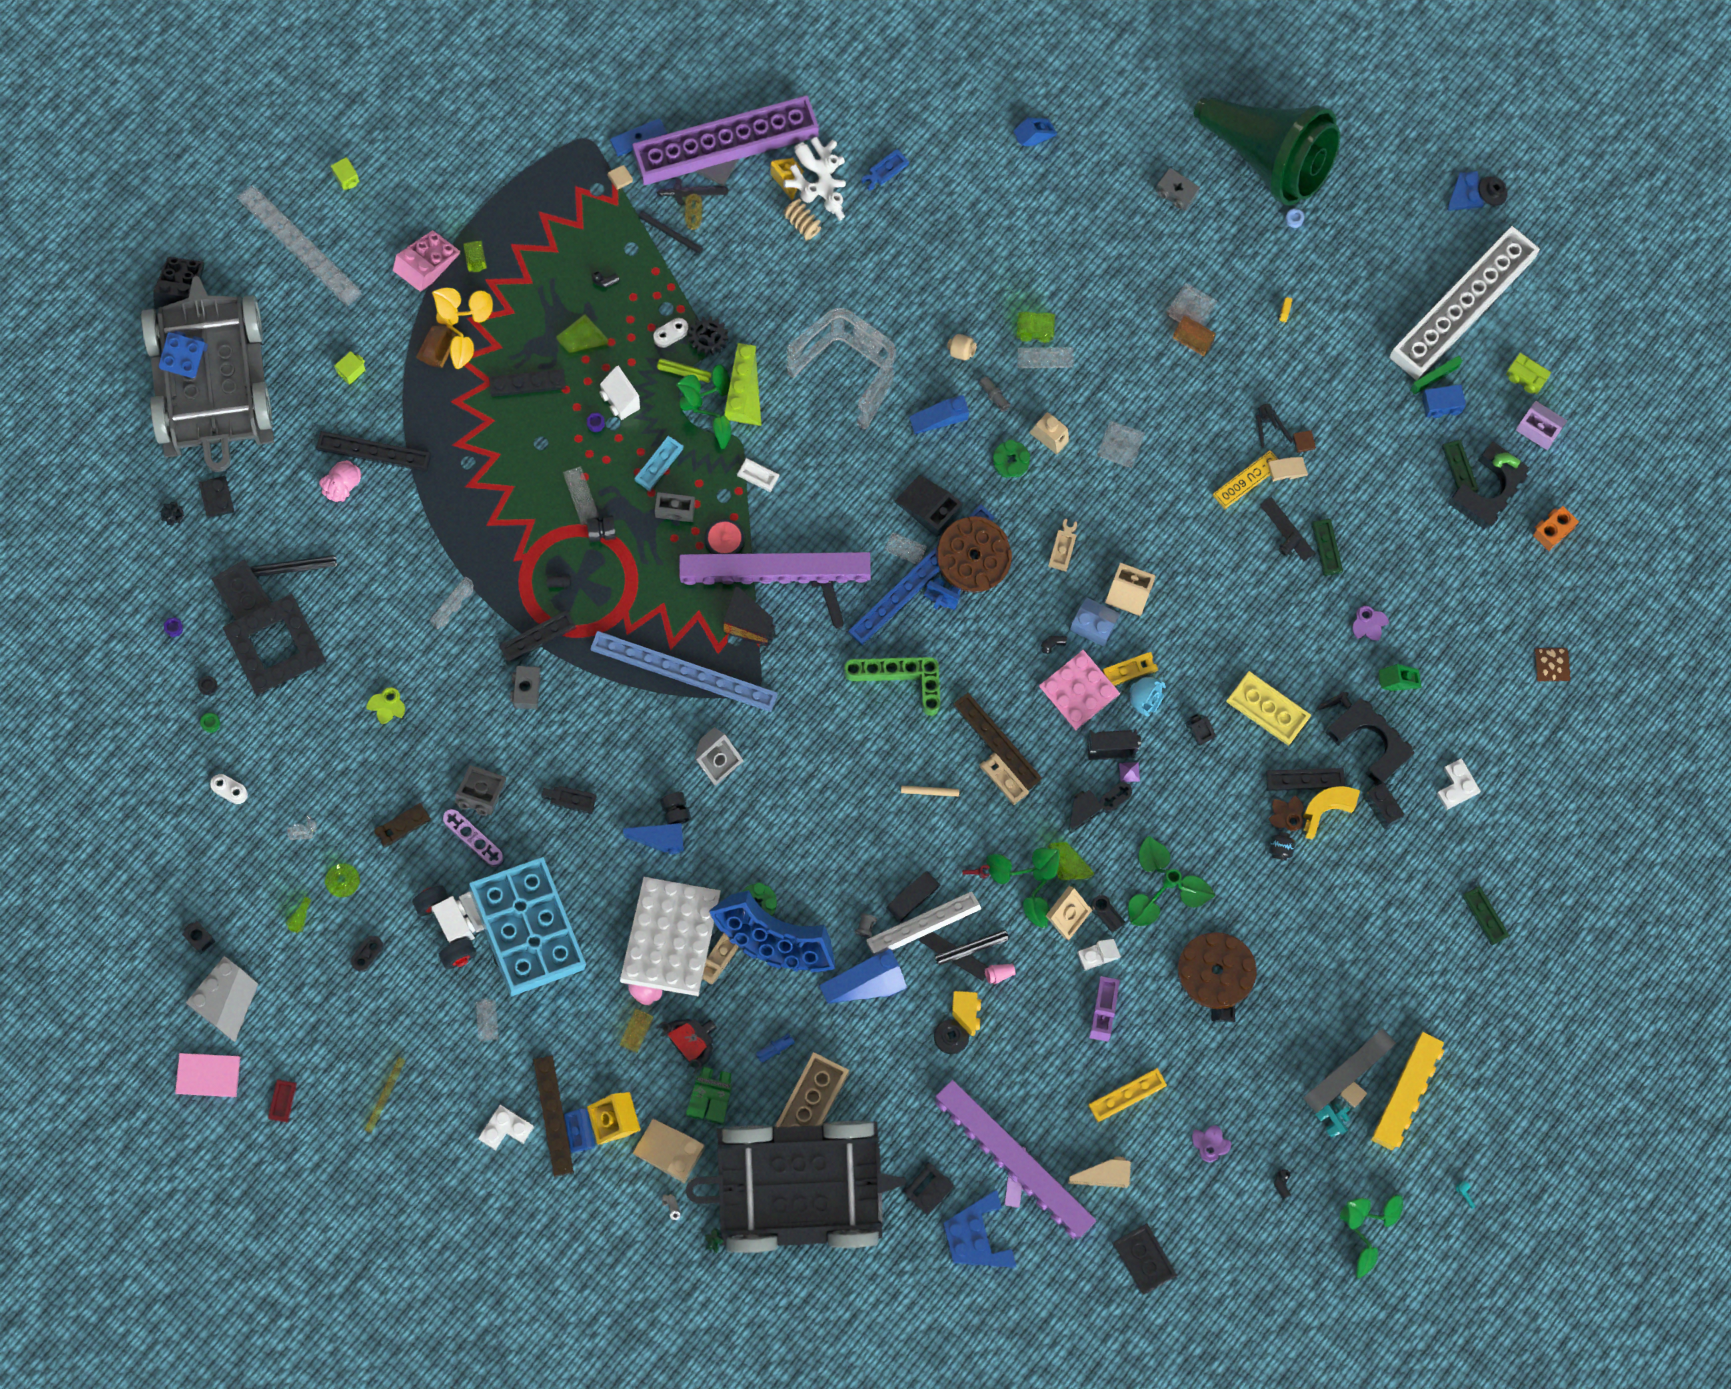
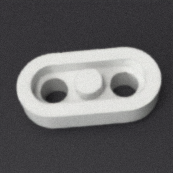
[654,318,688,347]
[210,774,248,804]

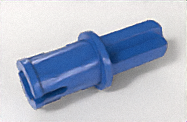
[756,1033,795,1063]

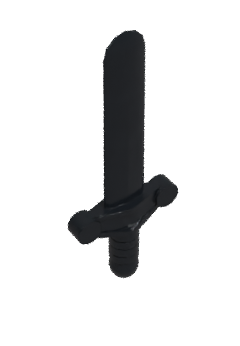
[657,179,729,205]
[811,581,844,628]

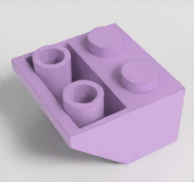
[1516,401,1567,450]

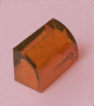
[1173,315,1216,356]
[416,326,457,368]

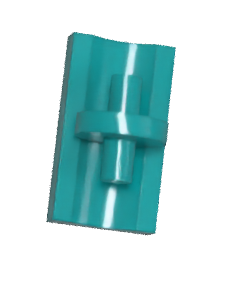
[1315,1102,1351,1137]

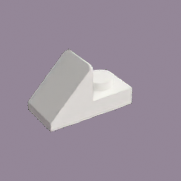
[1077,939,1121,971]

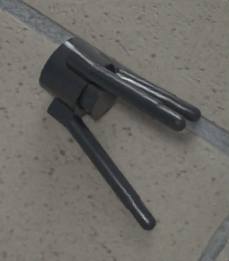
[1256,403,1293,447]

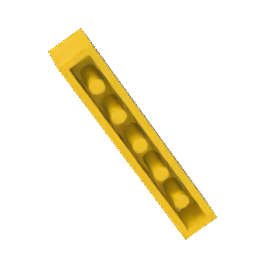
[1371,1032,1445,1150]

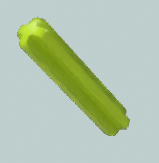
[657,358,712,383]

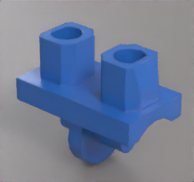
[924,578,961,610]

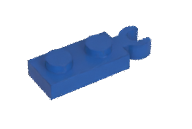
[861,149,909,191]

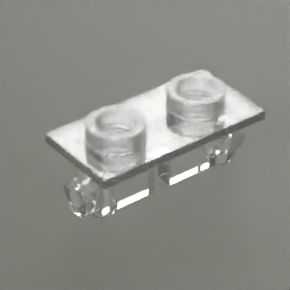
[476,999,499,1041]

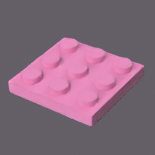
[1039,650,1120,730]

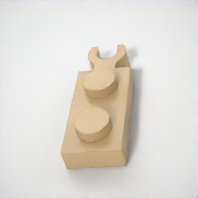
[1048,519,1077,572]

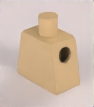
[1030,412,1069,455]

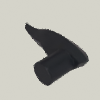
[1316,692,1352,710]

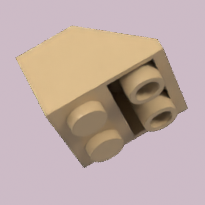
[1105,563,1156,616]

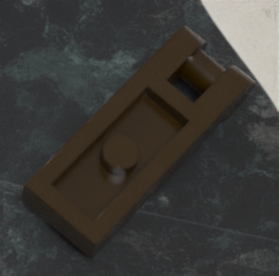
[374,803,431,848]

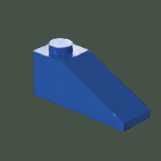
[909,395,969,435]
[623,823,684,854]

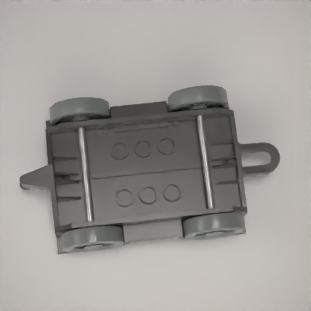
[141,276,274,472]

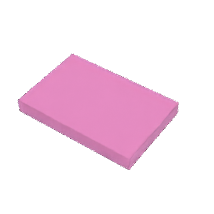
[175,1053,240,1097]

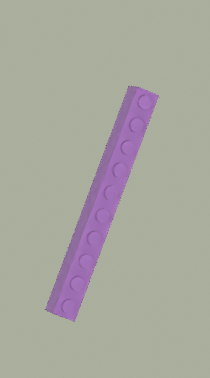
[680,552,871,585]
[935,1080,1097,1240]

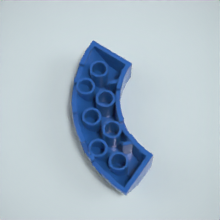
[709,890,835,972]

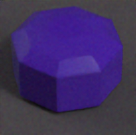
[587,413,605,432]
[164,617,183,637]

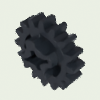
[688,316,728,356]

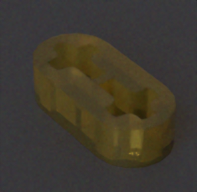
[685,194,702,230]

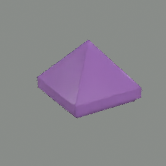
[1119,762,1140,782]

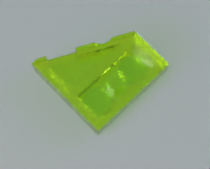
[557,315,608,353]
[1047,842,1094,880]

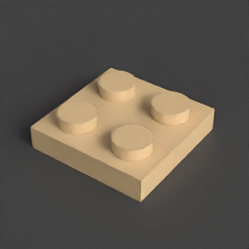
[1046,886,1092,940]

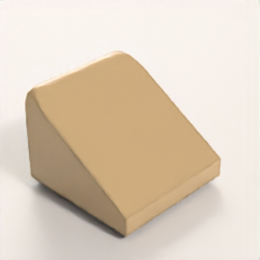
[1340,1082,1367,1108]

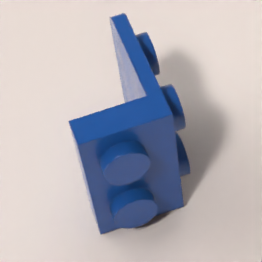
[159,331,208,378]

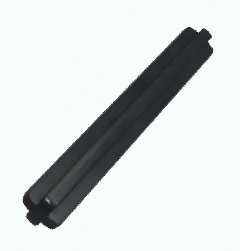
[249,555,337,577]

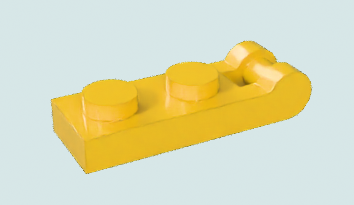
[1102,652,1158,686]

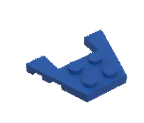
[943,1190,1017,1268]

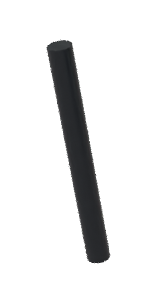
[638,211,703,255]

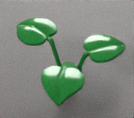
[676,364,732,450]
[1128,836,1215,926]
[986,847,1059,928]
[1340,1195,1403,1278]

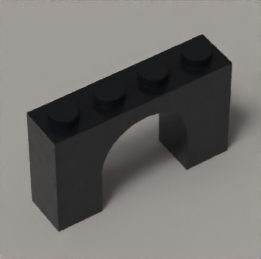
[1448,441,1529,529]
[1325,698,1415,786]

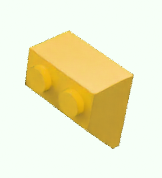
[587,1092,640,1145]

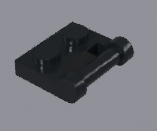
[901,1162,955,1216]

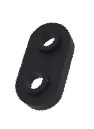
[351,936,383,972]

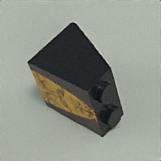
[724,587,776,647]

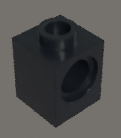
[182,921,216,955]

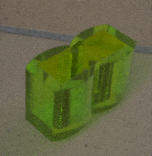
[1017,312,1055,343]

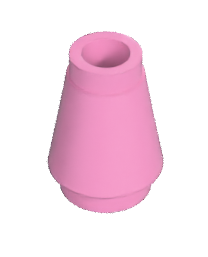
[985,964,1015,984]

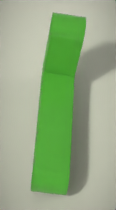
[844,657,940,716]

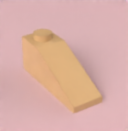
[1068,1157,1131,1188]

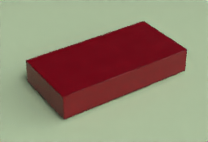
[268,1079,297,1123]

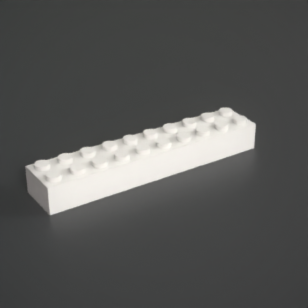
[1389,226,1540,381]

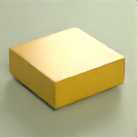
[1279,297,1293,322]

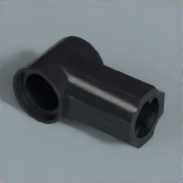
[1091,895,1126,934]

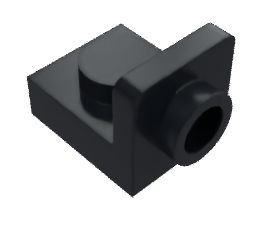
[1185,714,1217,746]

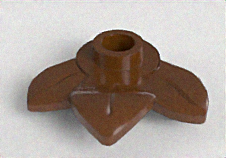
[1268,796,1304,831]

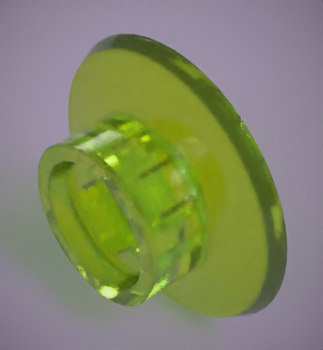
[325,863,360,897]

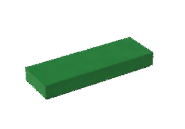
[1410,355,1463,395]

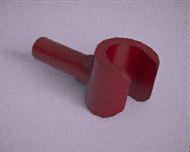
[962,865,990,879]

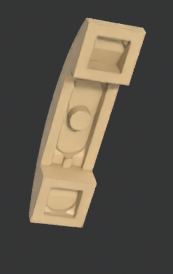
[702,933,739,984]

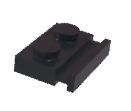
[199,475,235,519]

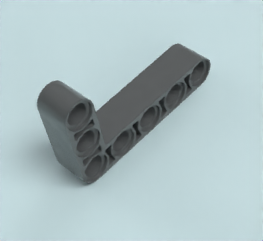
[1303,1028,1396,1114]

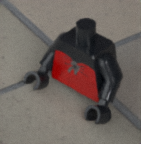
[656,1018,717,1075]

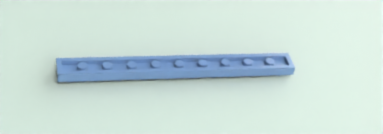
[591,631,778,712]

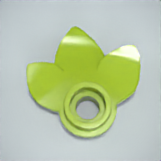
[366,687,405,724]

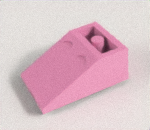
[393,230,460,292]

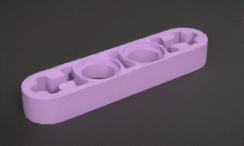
[443,809,503,867]

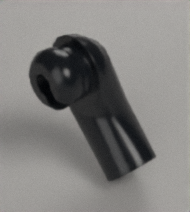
[592,271,620,288]
[1041,636,1067,654]
[1274,1169,1291,1200]

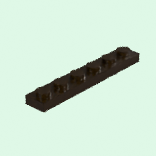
[953,692,1042,791]
[533,1055,574,1177]

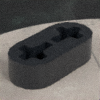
[1100,783,1132,813]

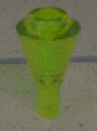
[286,897,311,933]

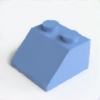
[1070,597,1121,647]

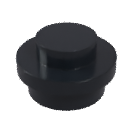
[198,676,218,695]

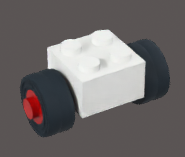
[412,885,477,969]

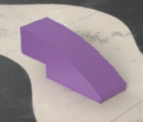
[1089,976,1120,1042]

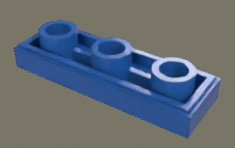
[610,118,667,157]

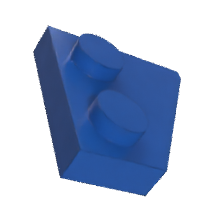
[1447,171,1484,211]

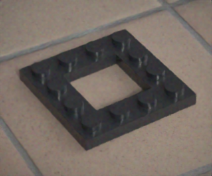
[222,594,327,696]

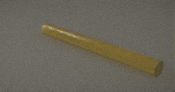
[365,1057,406,1133]

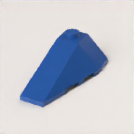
[819,949,907,1004]

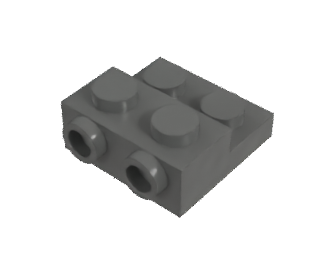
[455,765,506,816]

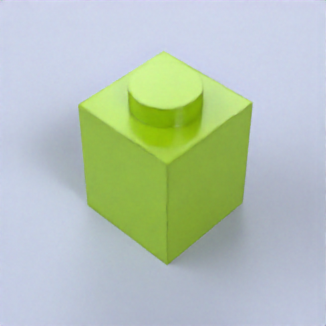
[331,157,360,191]
[334,351,365,385]

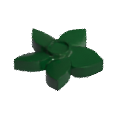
[705,1228,724,1253]

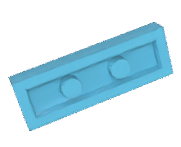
[635,436,684,491]

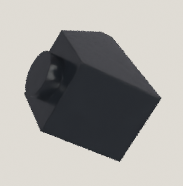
[1069,789,1104,834]

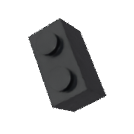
[1364,782,1405,830]

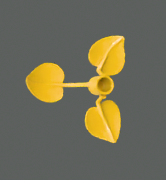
[432,288,493,369]

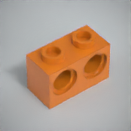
[1533,506,1579,551]

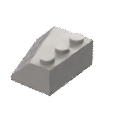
[186,956,258,1042]

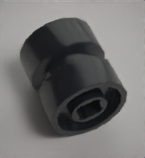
[587,515,616,542]
[660,792,692,825]

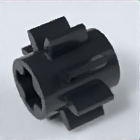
[160,501,185,526]

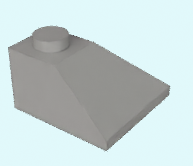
[695,727,744,786]

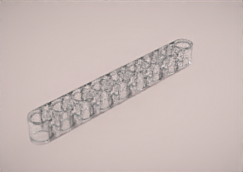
[237,184,362,307]

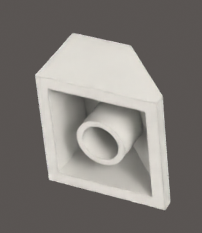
[599,366,640,420]

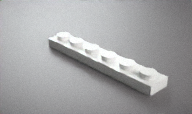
[866,891,981,956]

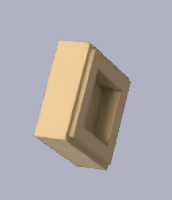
[608,165,633,190]

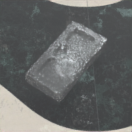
[884,532,927,564]

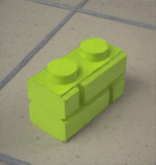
[1506,353,1552,395]

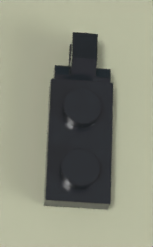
[541,786,597,814]

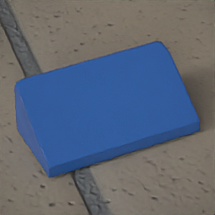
[564,1109,595,1153]

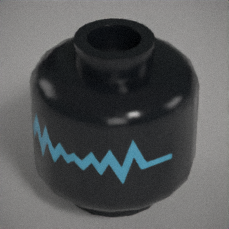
[1268,831,1296,861]

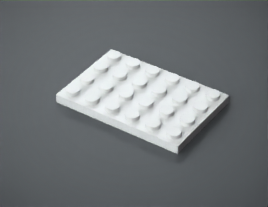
[620,877,720,996]

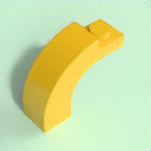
[1303,786,1360,839]

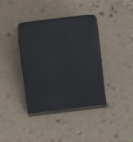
[1211,1006,1235,1022]

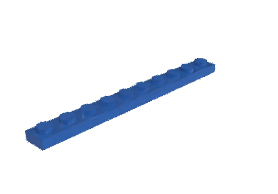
[848,505,994,646]

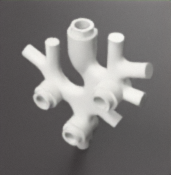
[783,137,845,220]

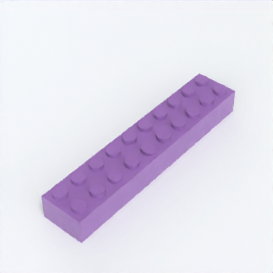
[632,95,819,185]

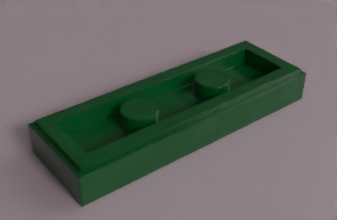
[1442,439,1479,492]
[1312,518,1343,576]
[1462,885,1510,946]

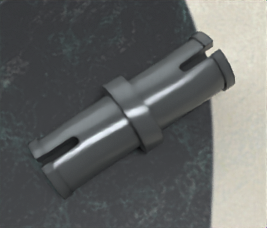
[979,376,1011,412]

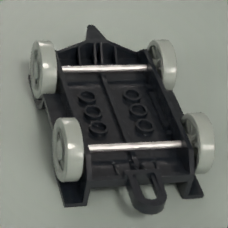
[686,1121,906,1253]

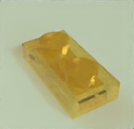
[619,1009,654,1054]

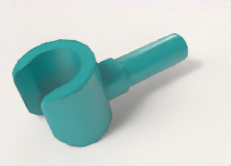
[1456,1181,1476,1209]

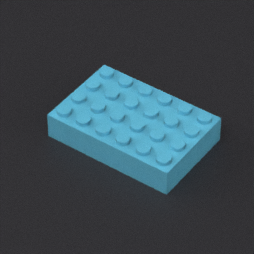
[469,857,586,997]

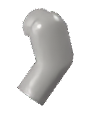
[662,1194,680,1220]

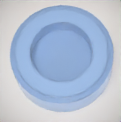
[1285,208,1304,228]

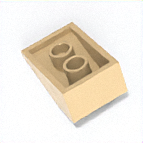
[633,1119,705,1183]

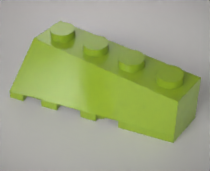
[725,343,761,426]

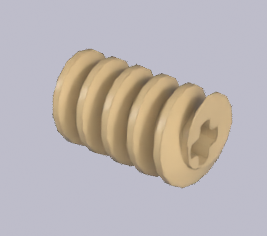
[783,199,821,240]

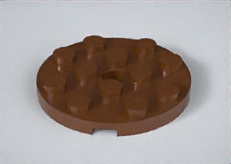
[936,516,1012,593]
[1177,932,1257,1009]

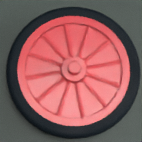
[705,519,745,554]

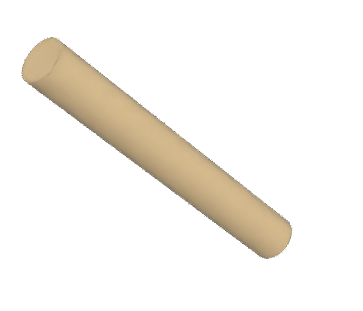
[901,786,959,797]

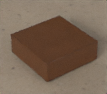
[1293,430,1316,453]

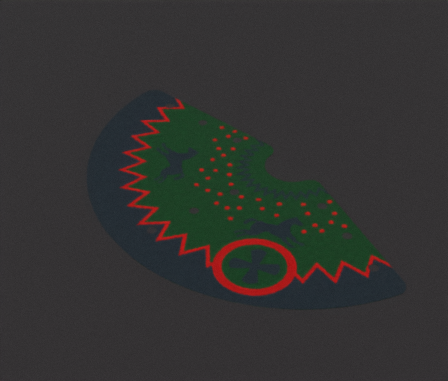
[403,139,762,699]

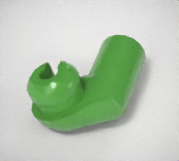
[1492,453,1521,468]

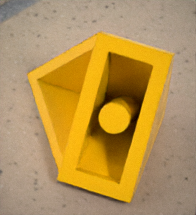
[771,158,804,201]

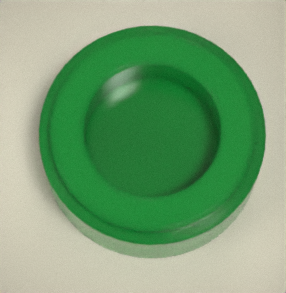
[200,712,220,733]

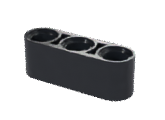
[886,871,941,922]

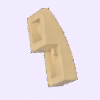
[1267,457,1308,481]

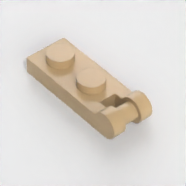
[979,753,1029,805]

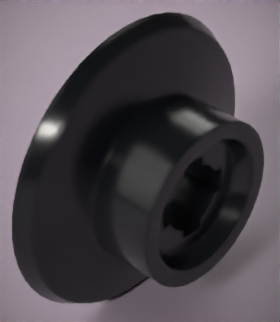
[1478,176,1508,206]
[934,1019,969,1054]

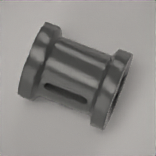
[855,913,877,938]

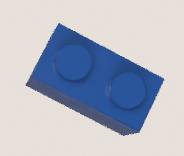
[1422,385,1466,418]

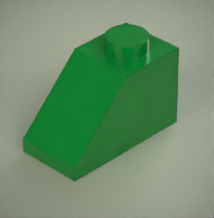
[1378,664,1422,691]

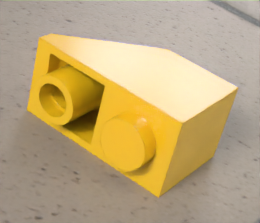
[952,991,981,1036]

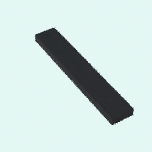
[316,431,431,472]

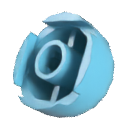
[1130,677,1166,716]

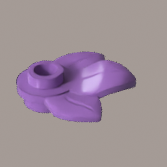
[1352,606,1389,641]
[1192,1125,1231,1162]

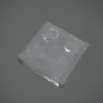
[1166,283,1217,332]
[1097,420,1145,468]

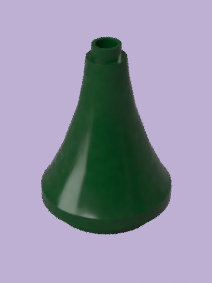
[1193,97,1340,206]

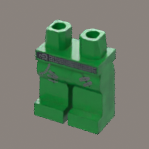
[686,1067,732,1125]

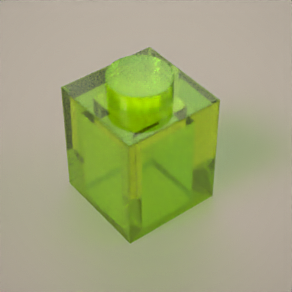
[463,241,487,272]

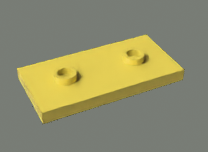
[1226,671,1311,746]

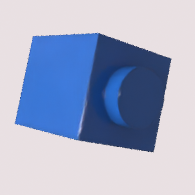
[1013,118,1057,146]

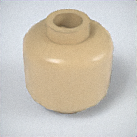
[947,334,976,360]

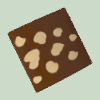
[1535,648,1570,681]

